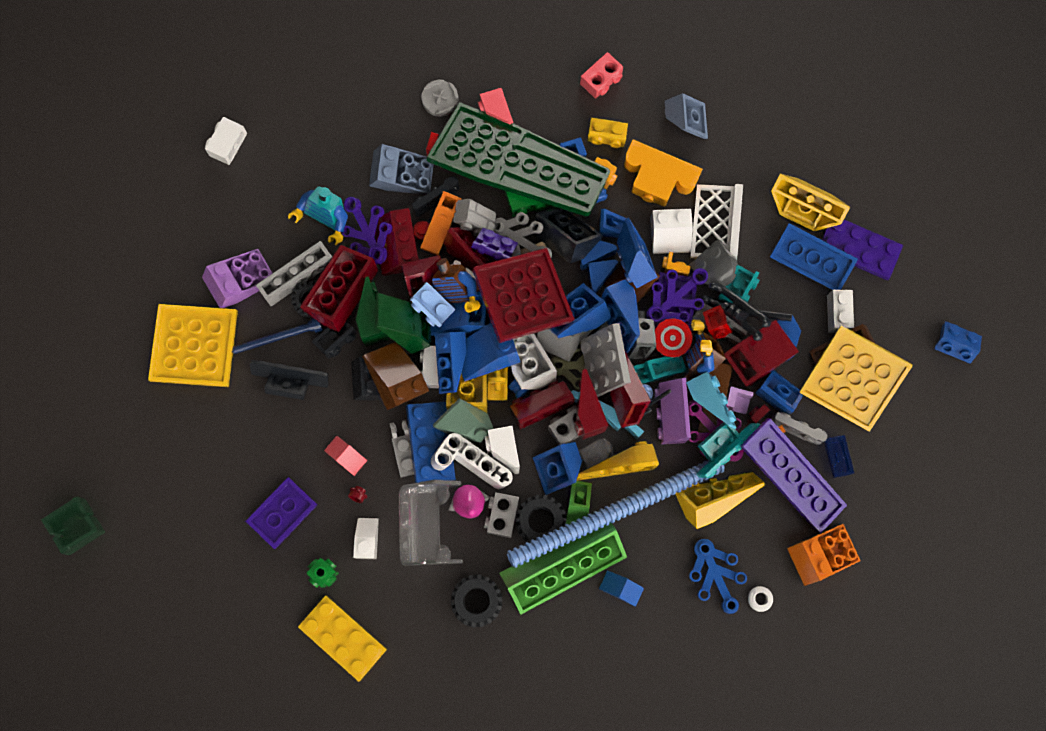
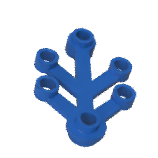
[689,539,747,614]

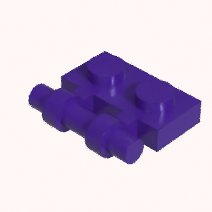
[471,228,518,261]

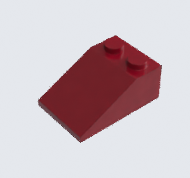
[574,369,608,440]

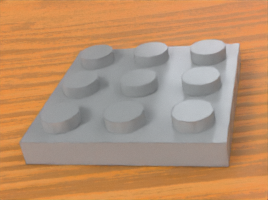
[581,323,631,397]

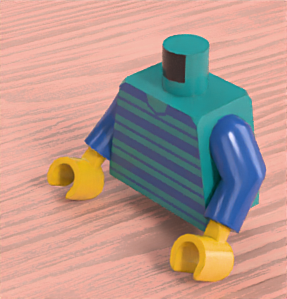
[288,186,348,246]

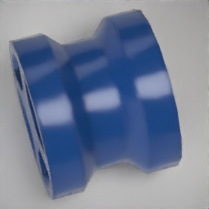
[508,379,530,399]

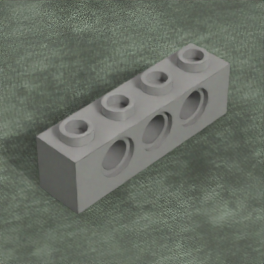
[256,241,332,306]

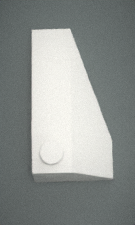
[511,333,557,390]

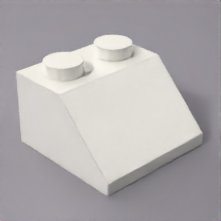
[650,209,693,254]

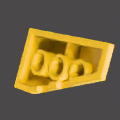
[577,441,659,481]

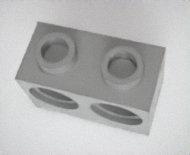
[548,405,581,445]
[484,492,519,538]

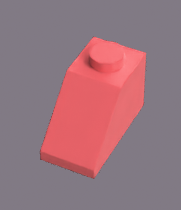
[478,88,513,124]

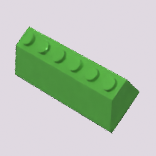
[500,522,627,614]

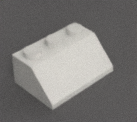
[485,426,520,474]

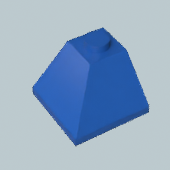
[533,442,582,495]

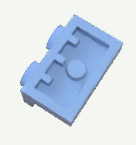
[410,282,455,327]

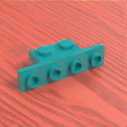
[696,422,760,478]

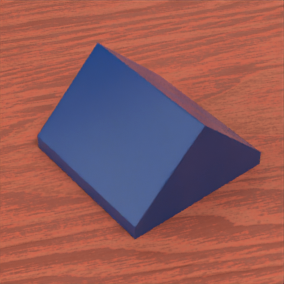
[755,370,803,415]

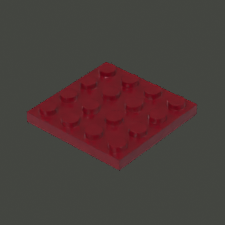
[472,248,574,343]

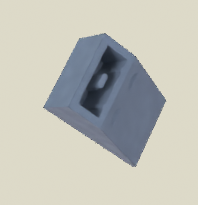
[369,144,434,195]

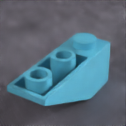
[686,372,737,429]

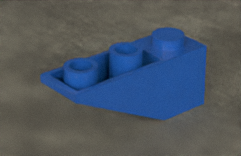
[435,332,467,394]

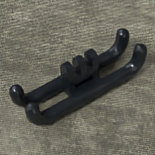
[701,282,771,341]

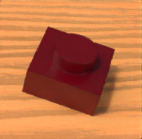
[747,404,770,424]

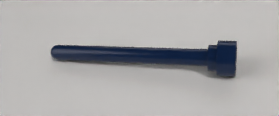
[232,318,323,354]

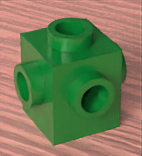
[306,558,339,588]

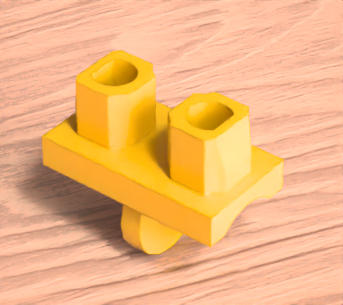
[488,367,508,401]

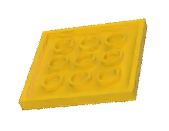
[148,304,238,387]
[800,325,912,432]

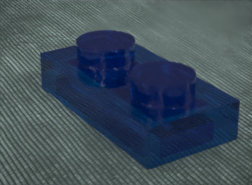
[824,435,855,478]

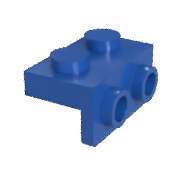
[935,321,982,363]

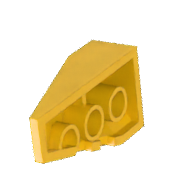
[676,472,764,529]

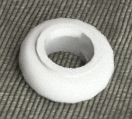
[748,586,773,612]

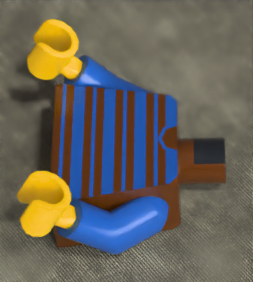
[432,258,480,313]
[683,319,726,380]

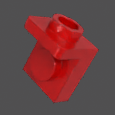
[703,305,732,339]

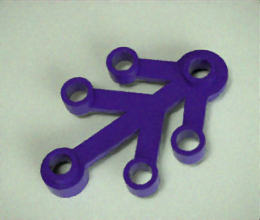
[342,197,392,264]
[646,268,708,325]

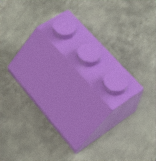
[654,378,691,444]

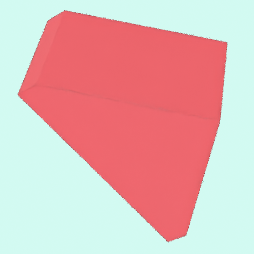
[324,436,367,476]

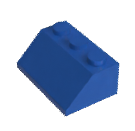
[617,217,657,288]

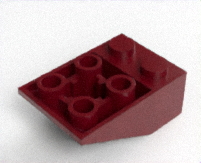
[724,320,799,386]

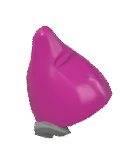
[449,485,490,518]

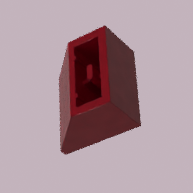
[402,255,441,303]

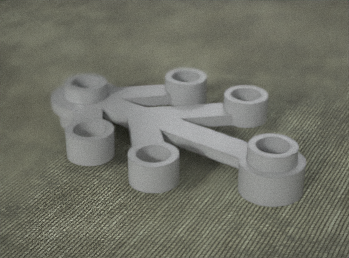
[493,212,552,257]

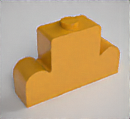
[624,139,703,206]

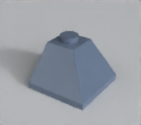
[665,93,708,139]

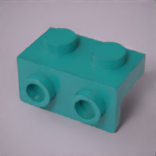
[718,265,760,303]

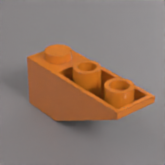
[420,191,462,256]

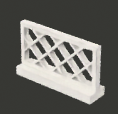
[691,184,743,260]

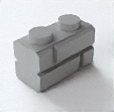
[453,199,496,236]

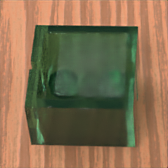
[41,497,105,555]

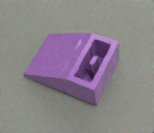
[202,249,273,308]

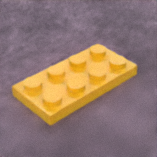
[298,595,387,682]

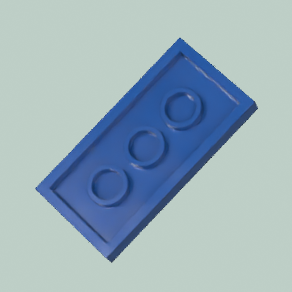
[770,223,858,290]
[406,402,456,484]

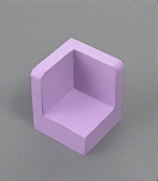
[726,387,754,414]

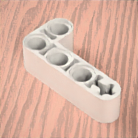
[431,433,513,489]

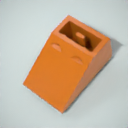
[787,524,861,586]

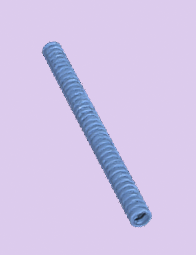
[507,460,725,568]

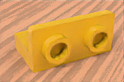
[587,117,628,148]

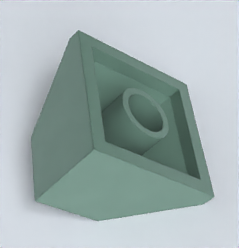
[433,398,493,442]

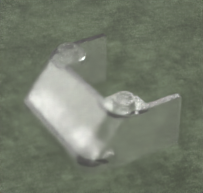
[399,480,463,566]

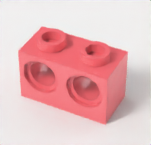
[580,52,623,99]

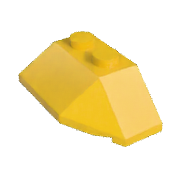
[771,173,850,231]

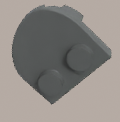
[689,239,738,287]

